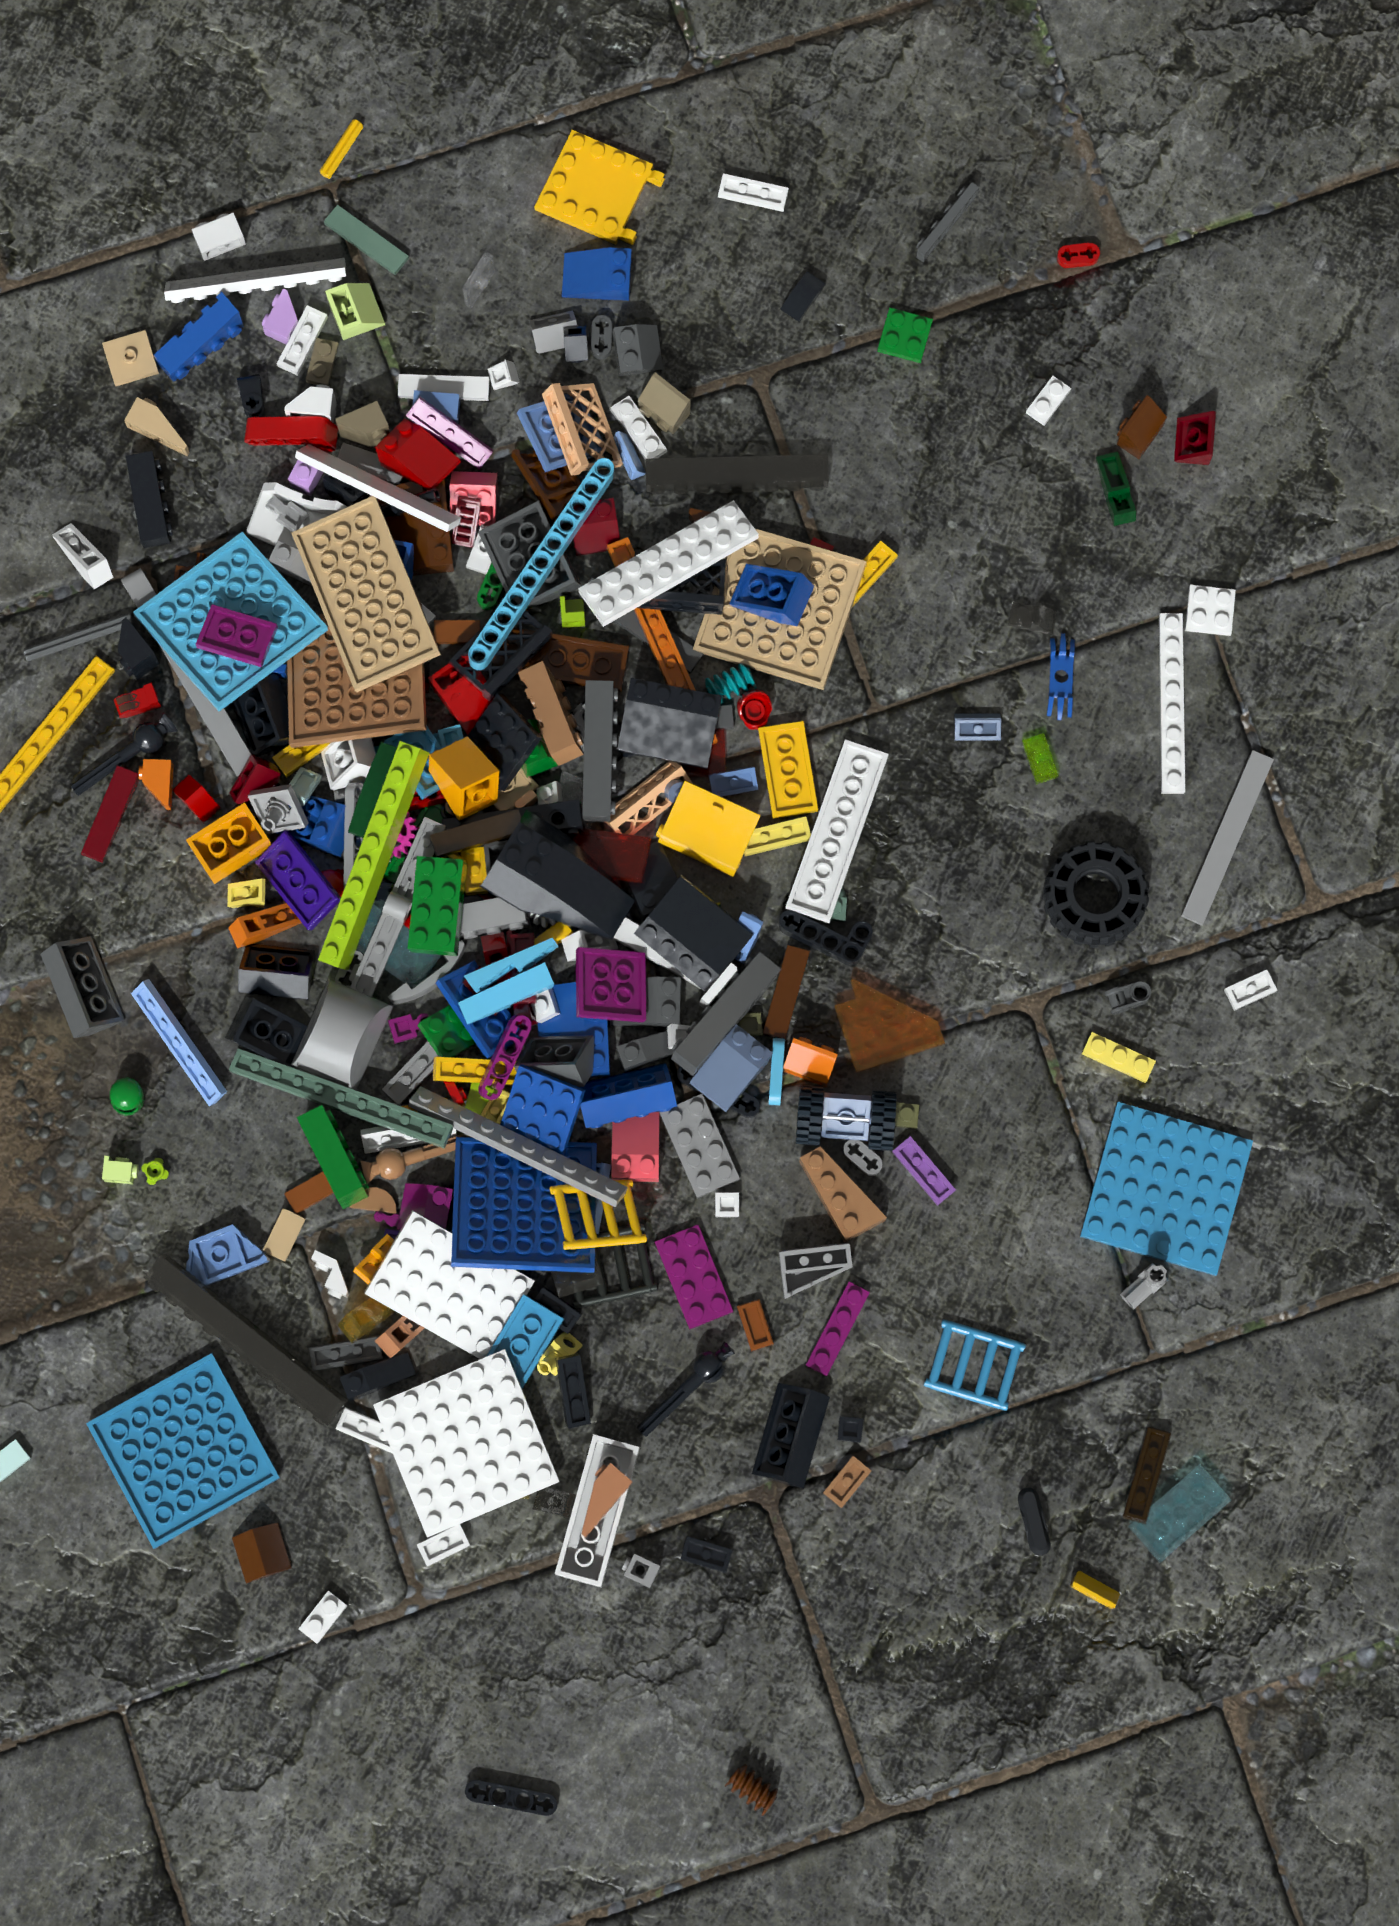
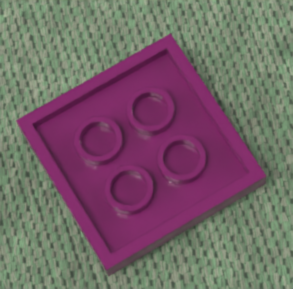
[576,947,646,1022]

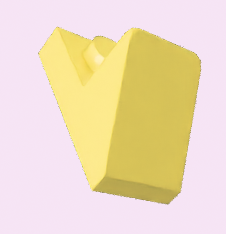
[227,878,265,908]

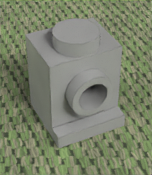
[622,1554,660,1588]

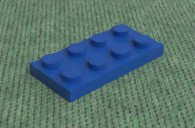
[436,960,520,1059]

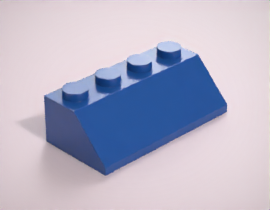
[579,1063,677,1128]

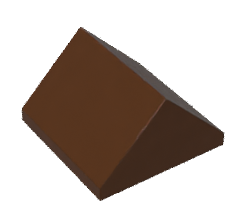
[232,1523,292,1584]

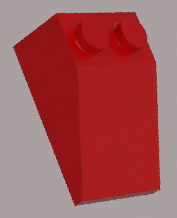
[375,418,461,489]

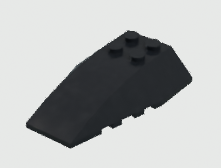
[480,810,635,940]

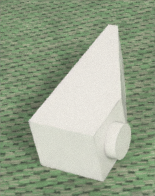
[52,523,113,589]

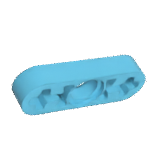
[769,1038,785,1105]

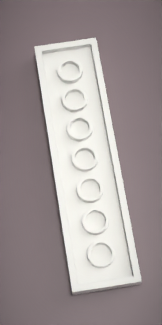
[164,258,346,303]
[578,500,759,627]
[785,740,889,923]

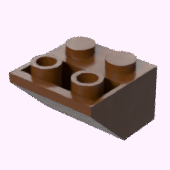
[1117,395,1167,459]

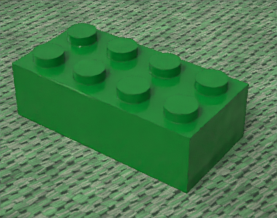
[407,856,467,956]
[297,1105,369,1209]

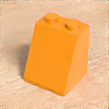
[429,736,499,821]

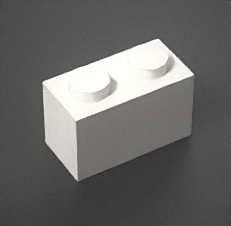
[191,213,246,261]

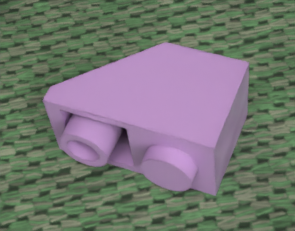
[262,289,298,345]

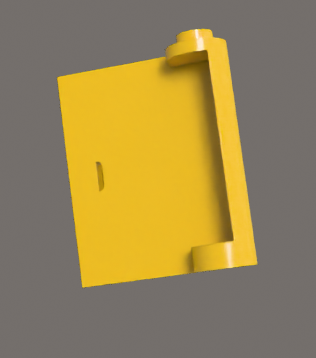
[656,780,761,877]

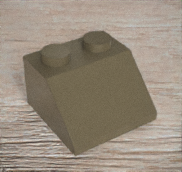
[638,372,690,434]
[335,401,390,448]

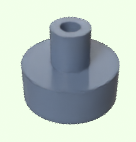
[664,779,684,803]

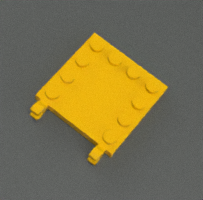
[534,130,665,245]

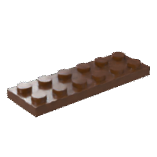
[488,627,629,692]

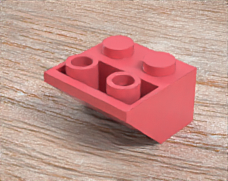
[450,471,497,526]

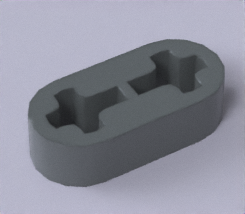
[591,315,612,360]

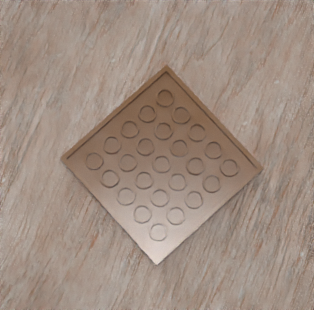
[287,601,427,748]

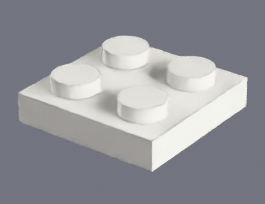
[1185,585,1236,636]

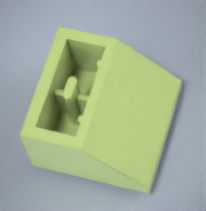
[325,283,385,340]

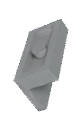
[529,310,577,354]

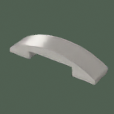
[388,940,466,1004]

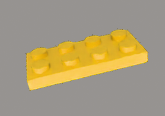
[758,721,818,819]

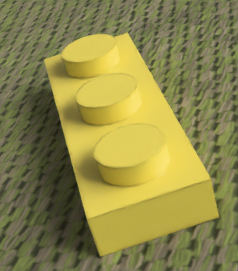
[744,816,811,856]
[1082,1032,1156,1083]

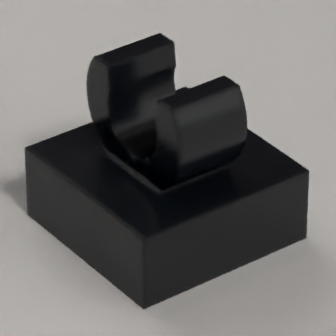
[837,1416,863,1443]

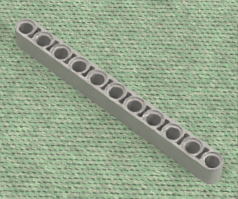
[120,568,251,778]

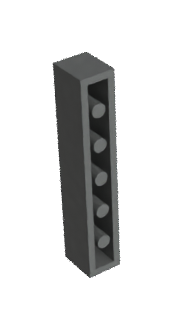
[583,680,618,822]
[671,952,781,1076]

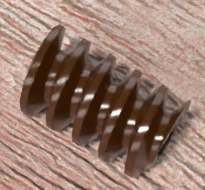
[725,1764,778,1816]

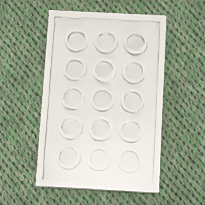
[364,1210,535,1359]

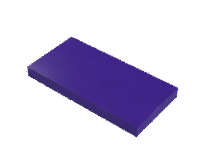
[255,831,341,931]

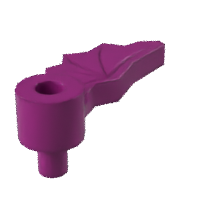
[374,1211,399,1227]

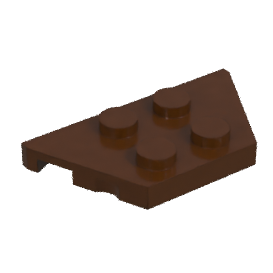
[511,449,581,522]

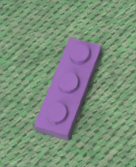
[892,1136,956,1206]

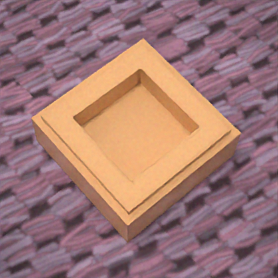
[514,790,538,808]

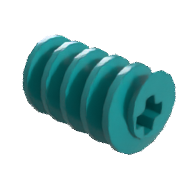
[705,663,756,703]

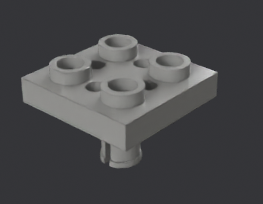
[248,784,309,834]

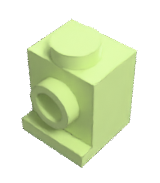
[102,1156,139,1184]

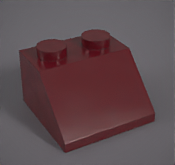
[571,498,620,556]

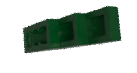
[348,742,397,838]

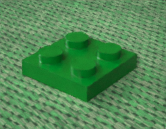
[877,307,933,363]
[417,1005,476,1058]

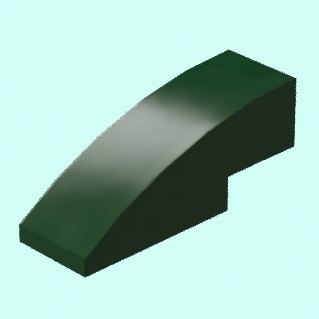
[1096,452,1136,526]

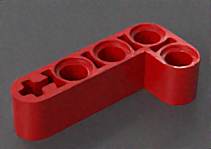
[244,416,338,452]

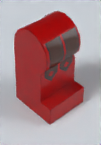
[114,683,161,718]

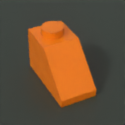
[139,759,174,810]

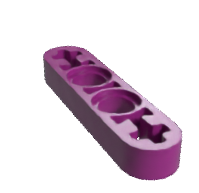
[478,1014,532,1100]

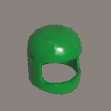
[109,1077,145,1116]

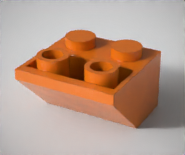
[783,1037,838,1087]

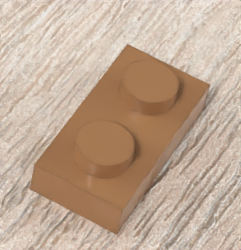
[823,1456,871,1508]

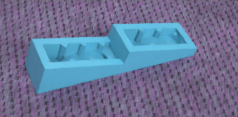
[464,938,559,994]
[458,962,554,1025]

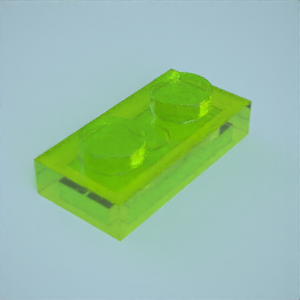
[1022,733,1059,785]

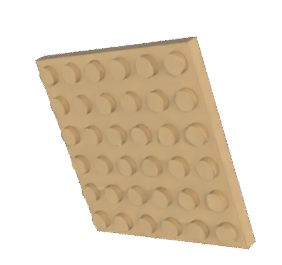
[693,529,867,690]

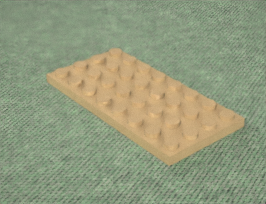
[291,496,441,693]

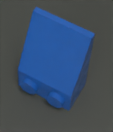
[562,247,632,301]
[730,564,814,626]

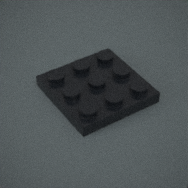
[468,693,542,791]

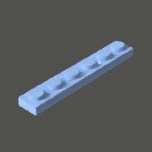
[131,979,227,1106]

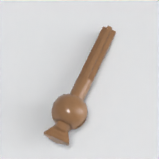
[360,1133,472,1184]

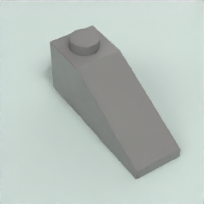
[268,541,313,587]

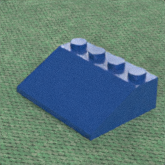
[538,982,610,1078]

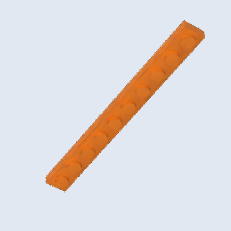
[607,537,718,744]

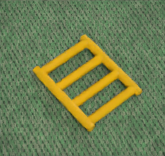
[550,1179,647,1250]

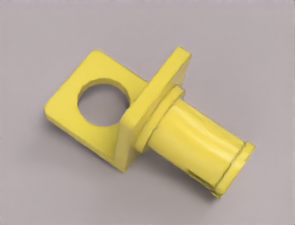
[537,1332,583,1376]

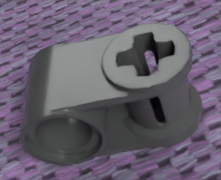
[1104,981,1151,1015]

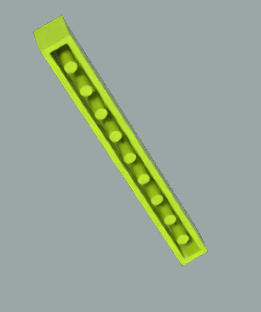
[318,741,430,971]

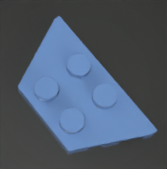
[184,1224,270,1293]

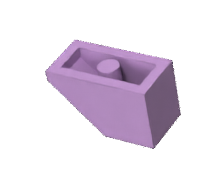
[288,460,323,496]

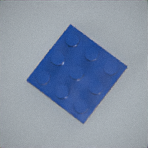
[500,1064,585,1155]

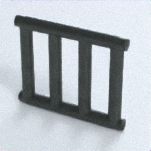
[570,1223,658,1308]

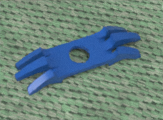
[1047,633,1075,720]

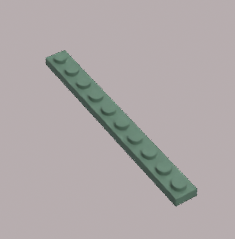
[229,1048,454,1149]

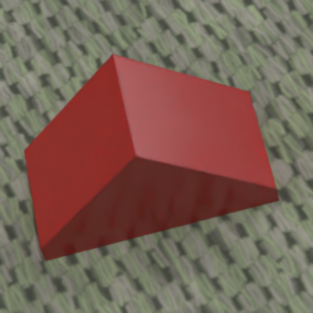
[172,775,220,824]

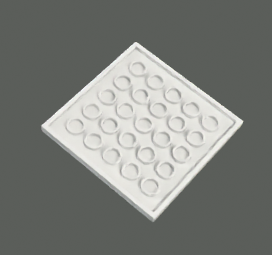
[373,1349,560,1538]

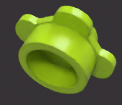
[141,1158,169,1185]

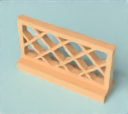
[542,383,623,476]

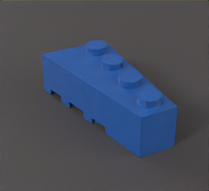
[154,292,244,382]

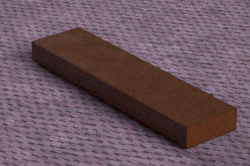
[763,945,810,1039]

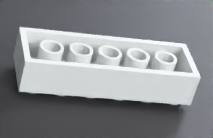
[555,1434,640,1588]

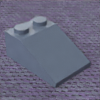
[690,1024,773,1112]

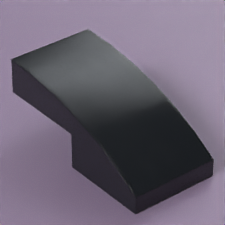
[780,271,826,322]

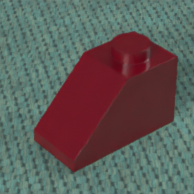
[229,754,281,804]

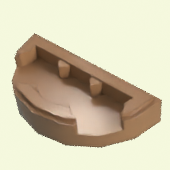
[350,1187,397,1214]

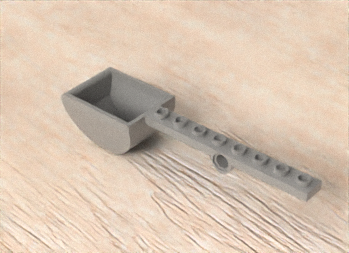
[291,817,446,1091]

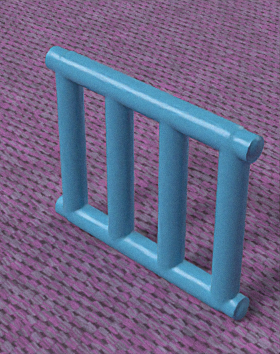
[924,1319,1026,1411]

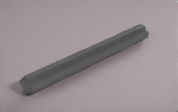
[23,613,134,661]

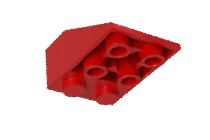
[428,656,494,735]

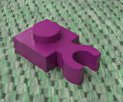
[388,1013,428,1044]

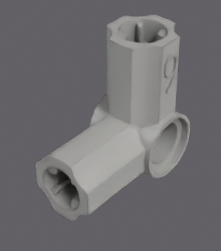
[1120,1263,1168,1310]

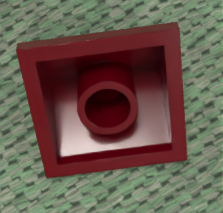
[1174,411,1216,465]

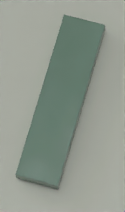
[324,205,409,275]

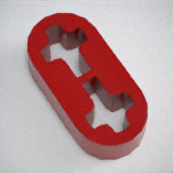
[1057,243,1100,268]

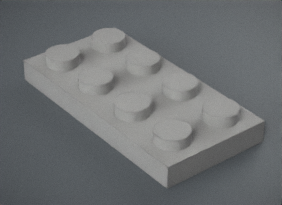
[659,1094,740,1198]

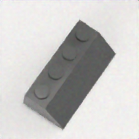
[41,936,125,1038]

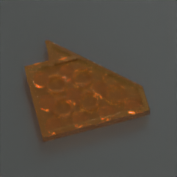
[834,979,945,1073]

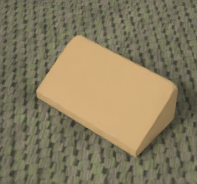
[263,1208,306,1262]

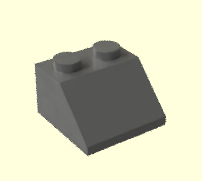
[612,324,663,376]

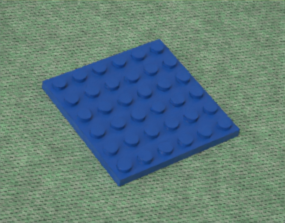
[451,1137,597,1273]

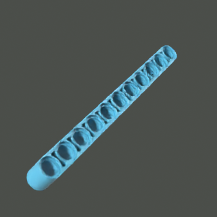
[468,458,614,670]

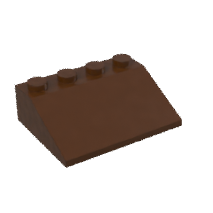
[378,479,454,576]

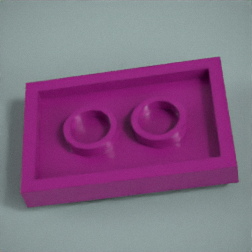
[196,604,278,668]

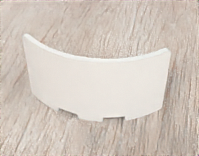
[247,482,347,549]

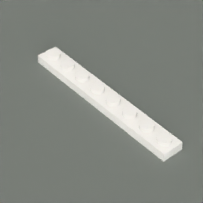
[1159,613,1185,794]

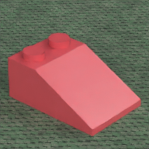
[611,1112,659,1182]

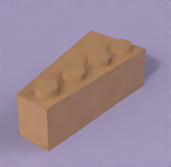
[518,661,584,766]
[799,1146,887,1243]

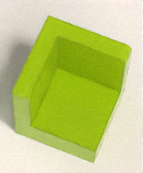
[560,596,585,628]

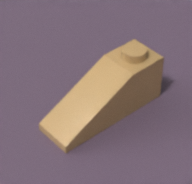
[124,397,190,456]

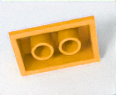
[186,802,271,884]

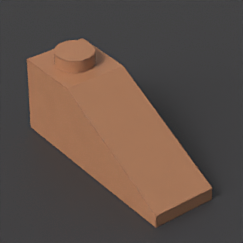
[375,1316,424,1358]
[581,1463,633,1538]

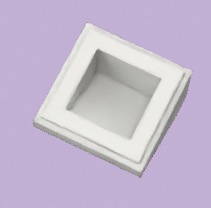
[488,360,520,390]

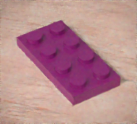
[655,1225,733,1330]

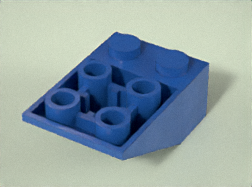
[275,796,345,857]

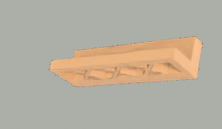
[605,761,693,843]

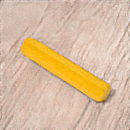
[320,119,363,179]

